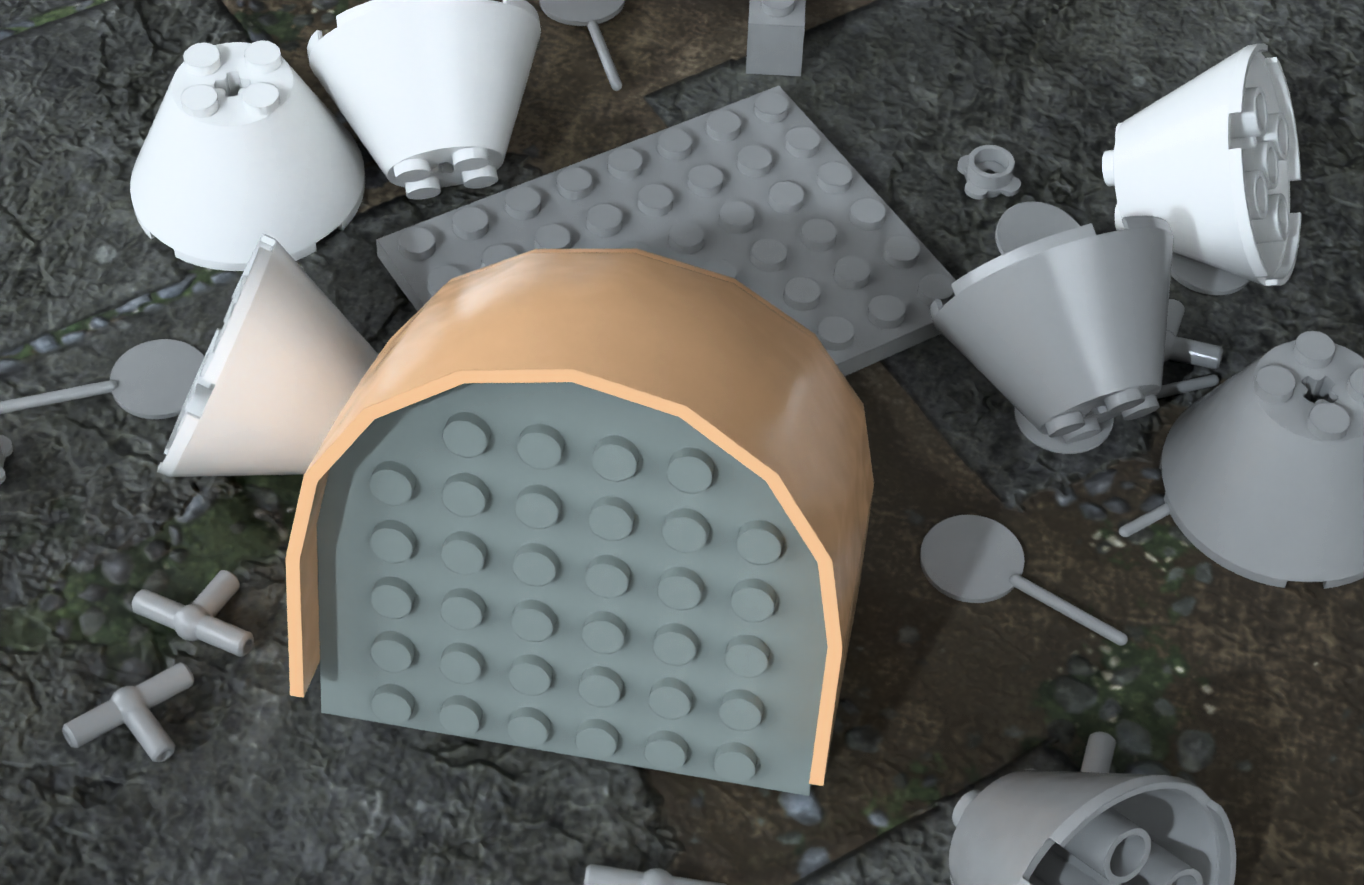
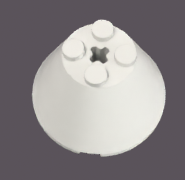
[307,0,541,200]
[130,40,365,271]
[1102,44,1302,286]
[157,234,379,477]

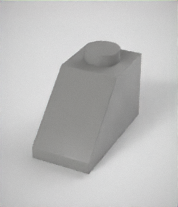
[746,0,806,76]

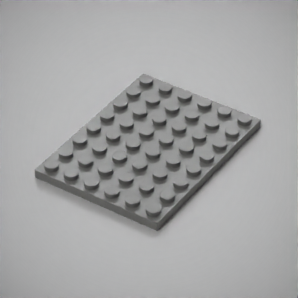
[376,86,956,376]

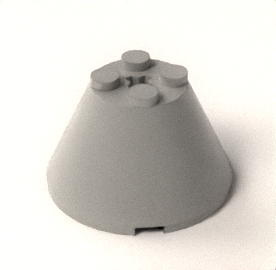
[930,216,1174,444]
[1159,331,1364,589]
[949,768,1236,885]

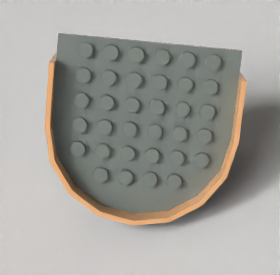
[285,248,874,796]

